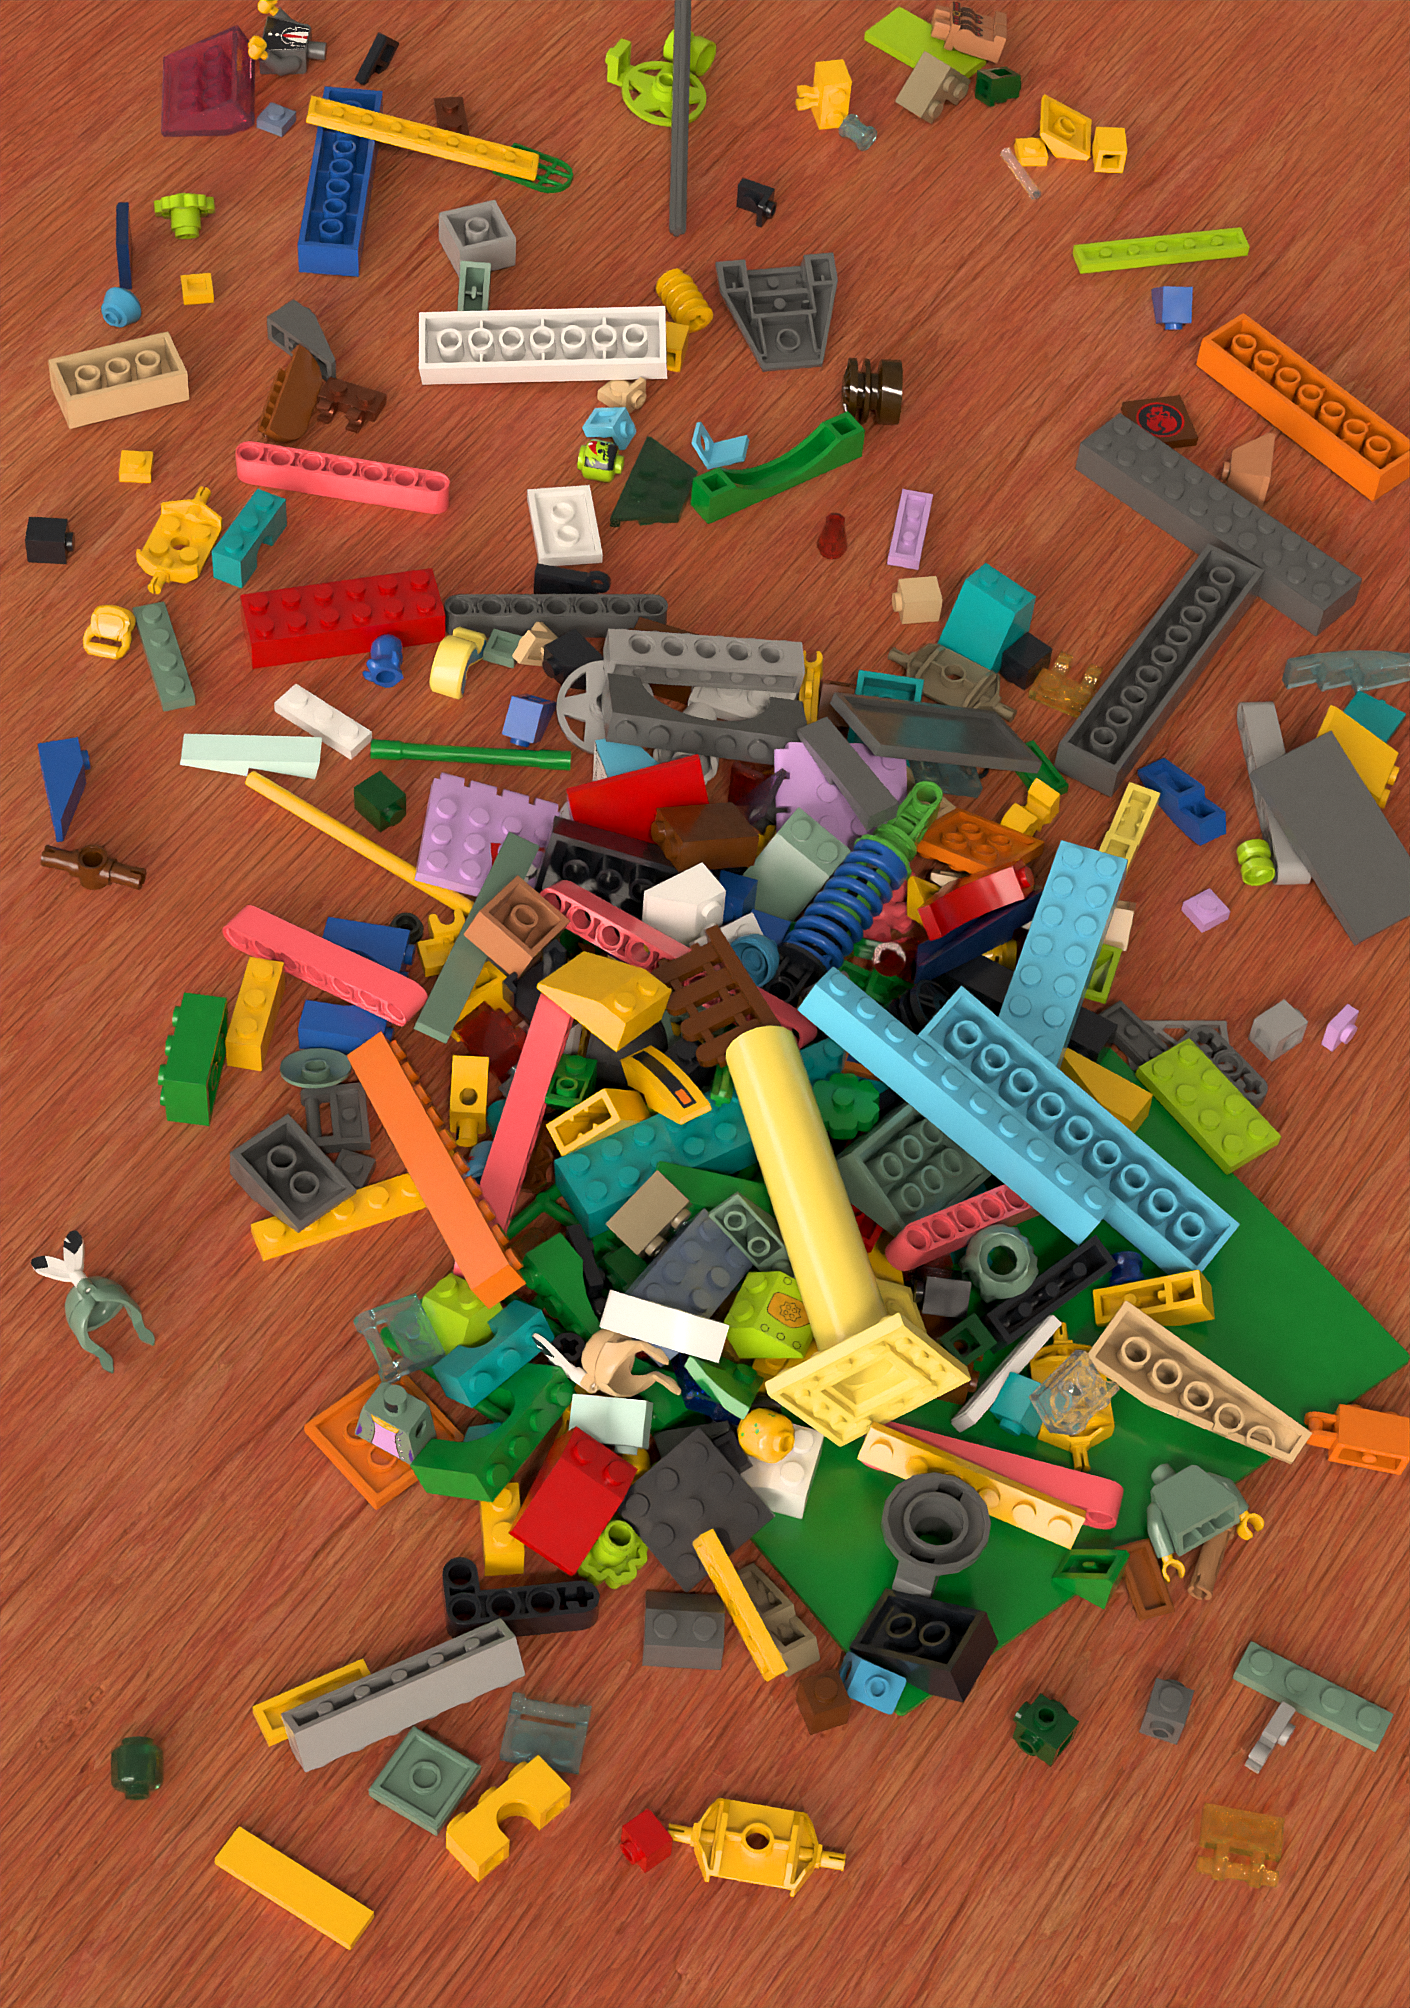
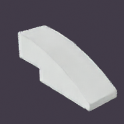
[599,1290,729,1363]

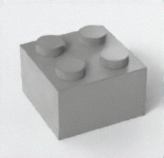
[439,200,516,279]

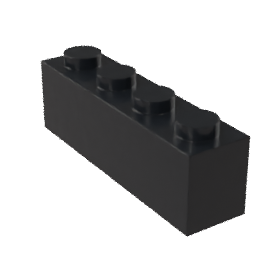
[979,1235,1118,1354]

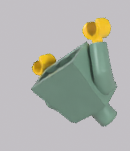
[1147,1464,1264,1584]

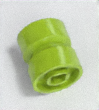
[663,29,716,76]

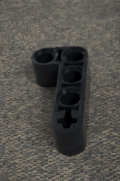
[442,1557,600,1639]

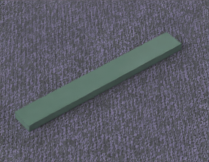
[414,832,540,1044]

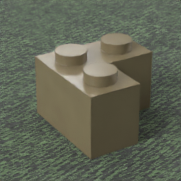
[895,51,971,124]
[606,1170,693,1260]

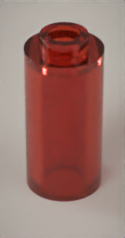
[872,936,922,977]

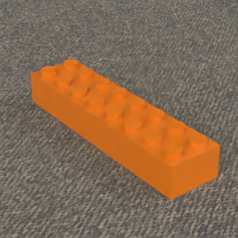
[1196,313,1410,502]

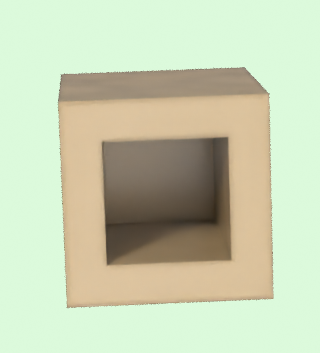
[892,576,943,624]

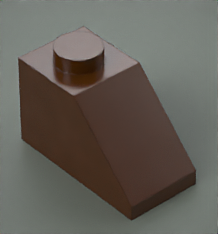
[817,679,856,732]

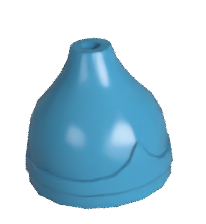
[730,933,780,987]

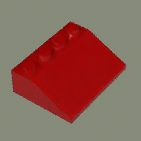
[566,754,709,845]

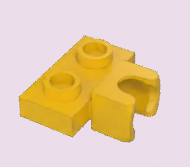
[417,909,486,977]

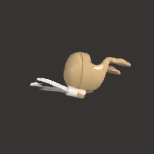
[532,1329,681,1398]

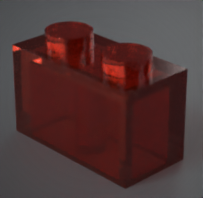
[453,1001,527,1085]

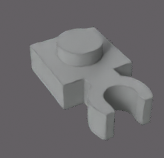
[1244,1701,1296,1774]

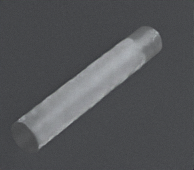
[1000,148,1041,200]

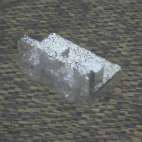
[1029,1350,1120,1435]

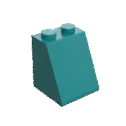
[937,563,1036,673]

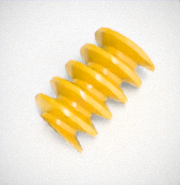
[656,268,713,333]

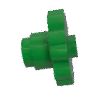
[812,1073,879,1140]

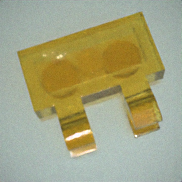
[1028,651,1103,718]

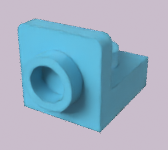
[582,407,636,450]

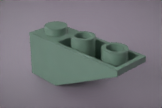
[708,1191,796,1279]

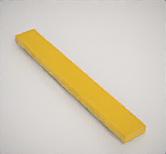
[306,95,539,181]

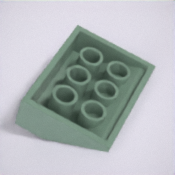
[835,1099,991,1237]

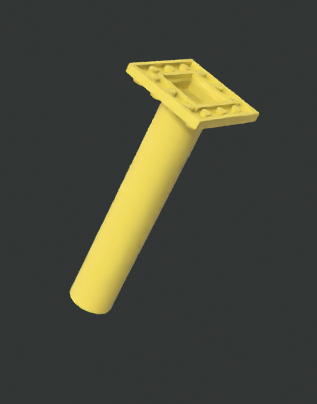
[726,1025,971,1447]

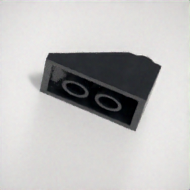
[849,1588,999,1703]

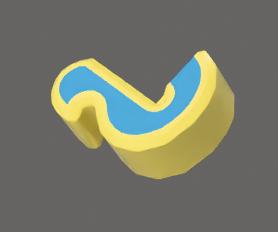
[430,627,487,700]

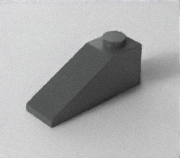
[267,299,336,382]

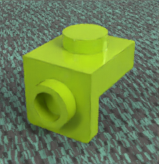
[605,38,644,90]

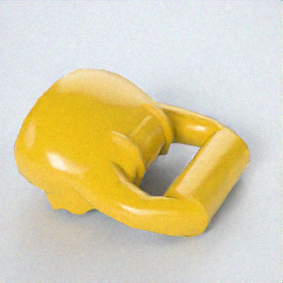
[83,605,136,660]

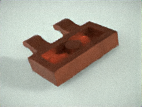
[317,377,387,433]

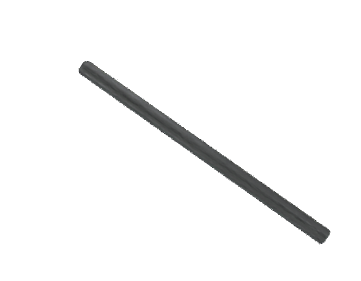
[669,0,691,237]

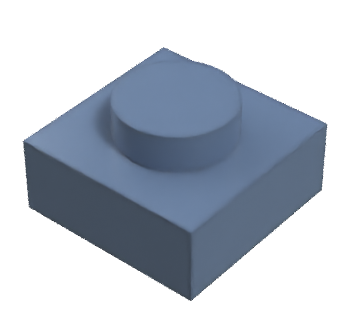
[256,102,296,137]

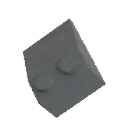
[230,1114,357,1233]

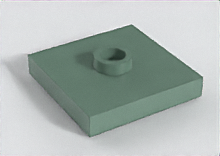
[369,1726,481,1836]

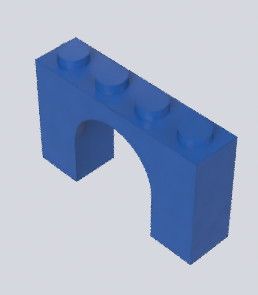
[298,917,416,1055]

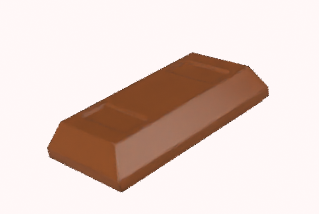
[1113,1538,1175,1622]

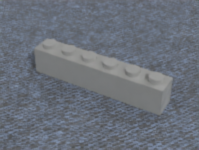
[281,1618,525,1773]

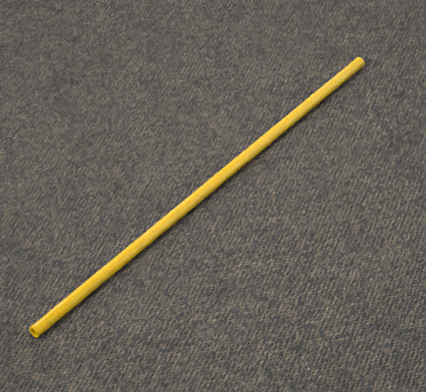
[245,771,704,1043]

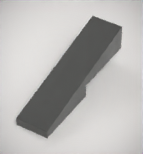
[797,717,899,831]

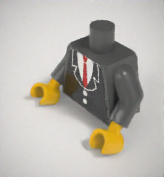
[248,0,327,76]

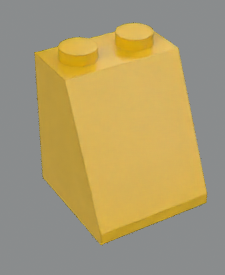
[1316,705,1400,809]

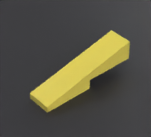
[1099,782,1160,875]

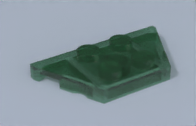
[610,436,698,528]

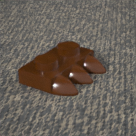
[520,1120,556,1194]

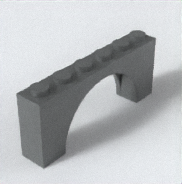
[601,673,807,765]

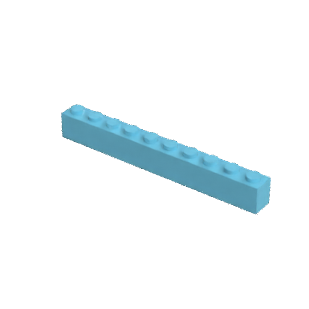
[797,966,1116,1246]

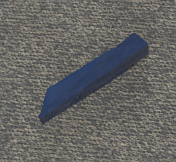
[914,889,1044,984]

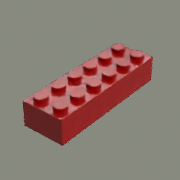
[240,568,445,669]

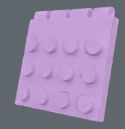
[774,742,910,879]
[414,772,560,897]

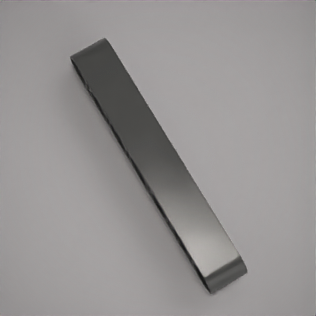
[444,594,668,638]

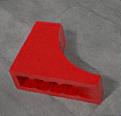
[917,858,1034,941]

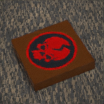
[1121,395,1198,448]

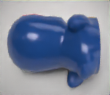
[363,634,403,688]

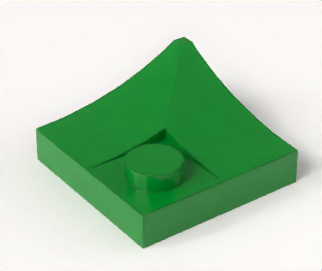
[684,1355,764,1420]

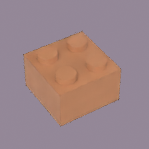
[464,875,570,979]

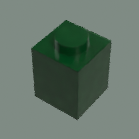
[354,771,406,833]

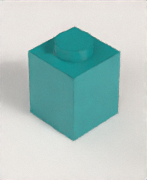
[990,1372,1056,1438]

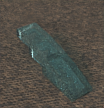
[1282,650,1410,694]

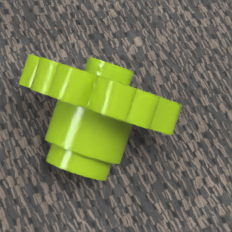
[154,193,215,239]
[577,1513,648,1589]

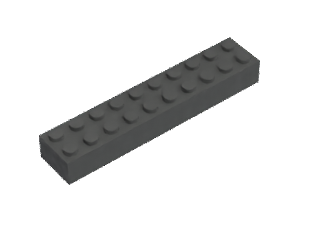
[1075,413,1362,636]
[1054,544,1265,797]

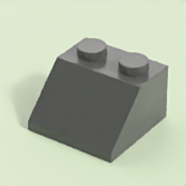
[642,1591,725,1670]

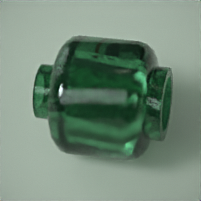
[111,1736,164,1800]

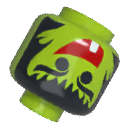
[577,439,625,483]

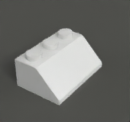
[642,862,726,949]

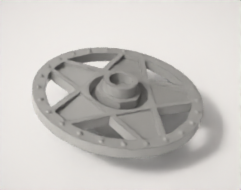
[556,660,654,755]

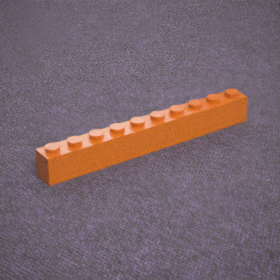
[346,1031,526,1309]

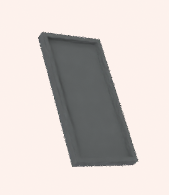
[830,692,1042,773]
[1249,731,1410,946]

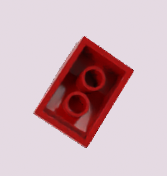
[508,1426,638,1576]

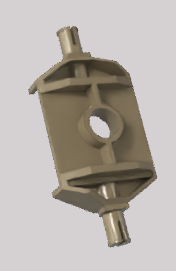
[888,643,1017,723]

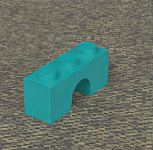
[212,489,287,588]
[432,1300,555,1408]

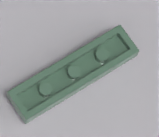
[132,601,196,712]
[1232,1641,1394,1752]

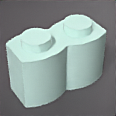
[569,1394,653,1455]

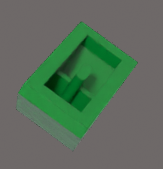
[1052,1549,1130,1609]

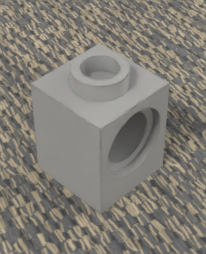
[1248,999,1308,1062]

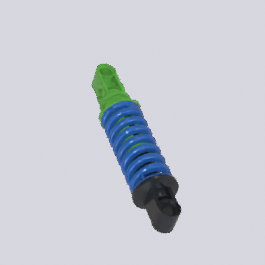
[764,781,943,1007]

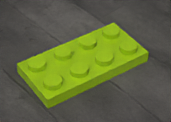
[1135,1038,1282,1175]

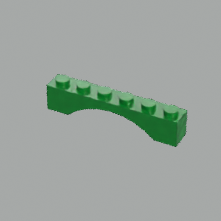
[691,411,865,524]
[519,1233,699,1437]

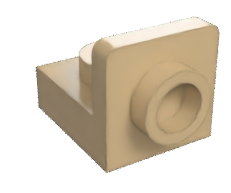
[597,377,647,414]
[512,622,558,666]

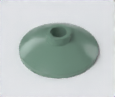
[280,1048,352,1088]

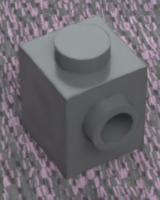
[1139,1678,1195,1745]

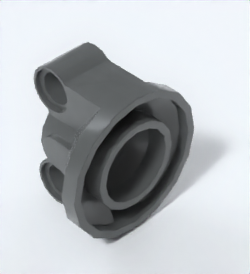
[881,1472,991,1599]

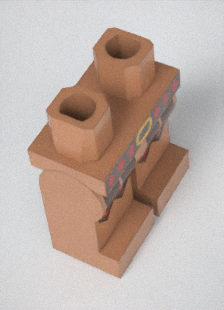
[931,1,1007,63]

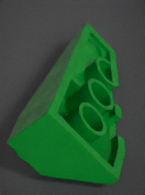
[655,1161,777,1271]

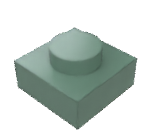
[483,629,522,668]

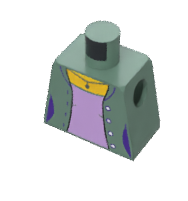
[355,1381,437,1464]

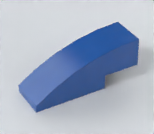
[1138,758,1226,846]

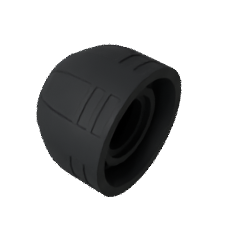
[585,1020,668,1090]

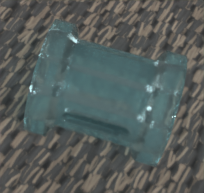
[839,114,877,151]

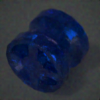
[1108,1251,1145,1287]

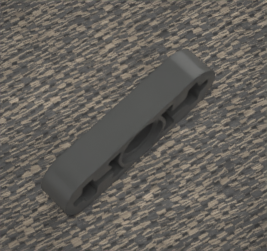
[1189,1026,1268,1109]

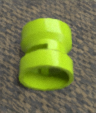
[1236,839,1276,886]

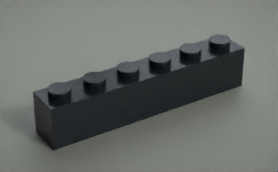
[911,939,1118,1065]

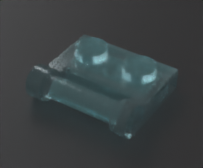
[353,1293,445,1384]
[500,1692,592,1775]

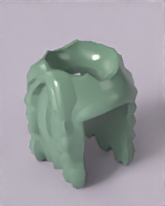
[958,1224,1039,1306]

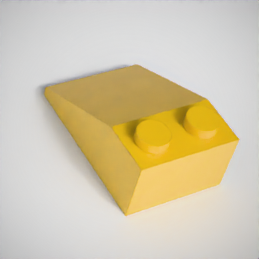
[537,951,672,1052]

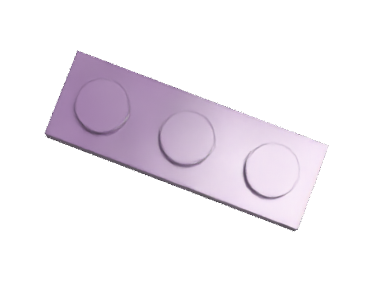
[887,489,933,570]

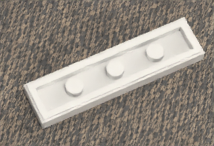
[951,1315,1062,1432]

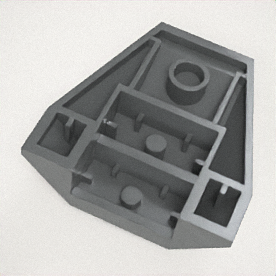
[715,252,838,372]

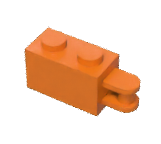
[1304,1404,1410,1475]

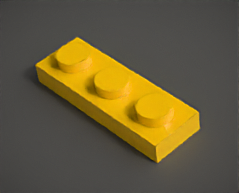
[252,1658,371,1747]

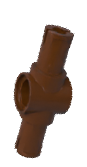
[40,845,146,890]

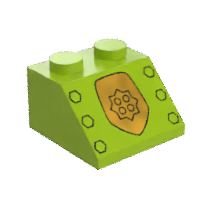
[723,1271,814,1358]

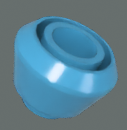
[101,287,141,328]

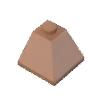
[1221,433,1275,510]

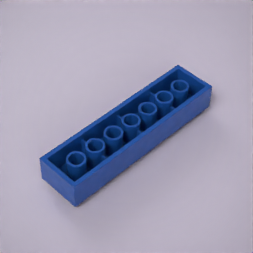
[298,86,383,277]

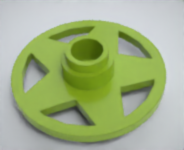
[621,61,706,127]

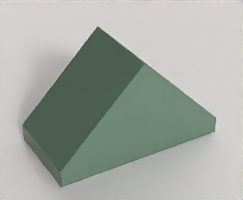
[457,261,491,311]

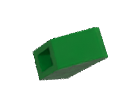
[544,1054,598,1111]

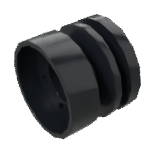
[882,980,951,1036]

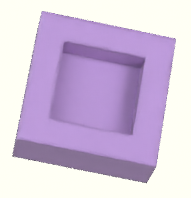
[1181,888,1231,933]
[1321,1004,1359,1052]

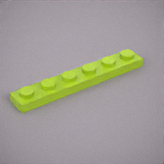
[1072,227,1250,274]

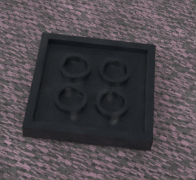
[617,1427,775,1593]

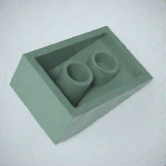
[742,807,851,921]

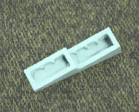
[180,734,322,779]

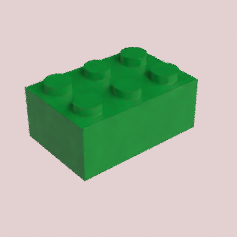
[158,992,229,1126]

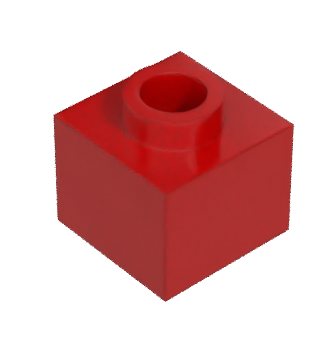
[620,1808,673,1873]

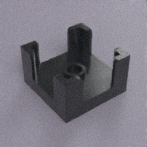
[502,939,579,1029]

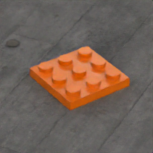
[916,807,1045,874]
[304,1362,465,1510]

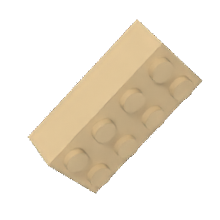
[48,331,189,429]

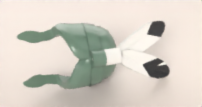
[31,1230,155,1374]

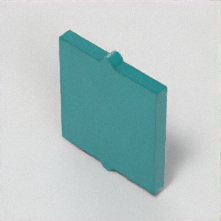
[1343,690,1406,744]

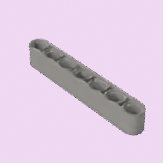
[1237,701,1311,885]

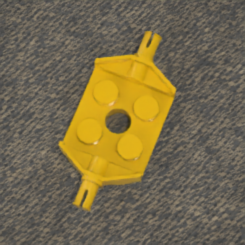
[136,486,223,594]
[1027,1322,1115,1473]
[668,1798,846,1897]

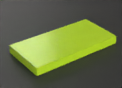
[864,6,987,78]

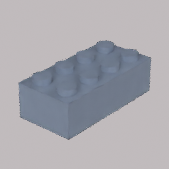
[624,1208,754,1367]

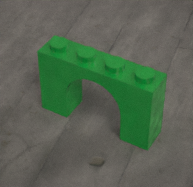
[410,1363,577,1502]

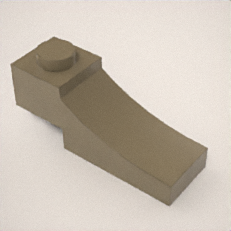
[736,1563,820,1677]

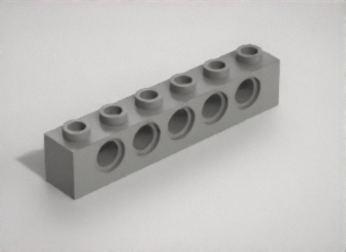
[603,628,805,693]

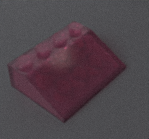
[161,25,255,137]

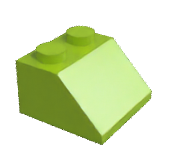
[411,1273,503,1363]

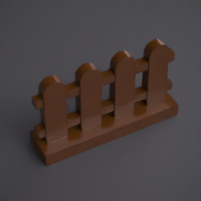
[651,924,781,1068]

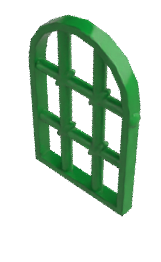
[493,142,573,193]

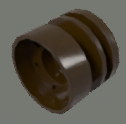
[841,358,903,425]

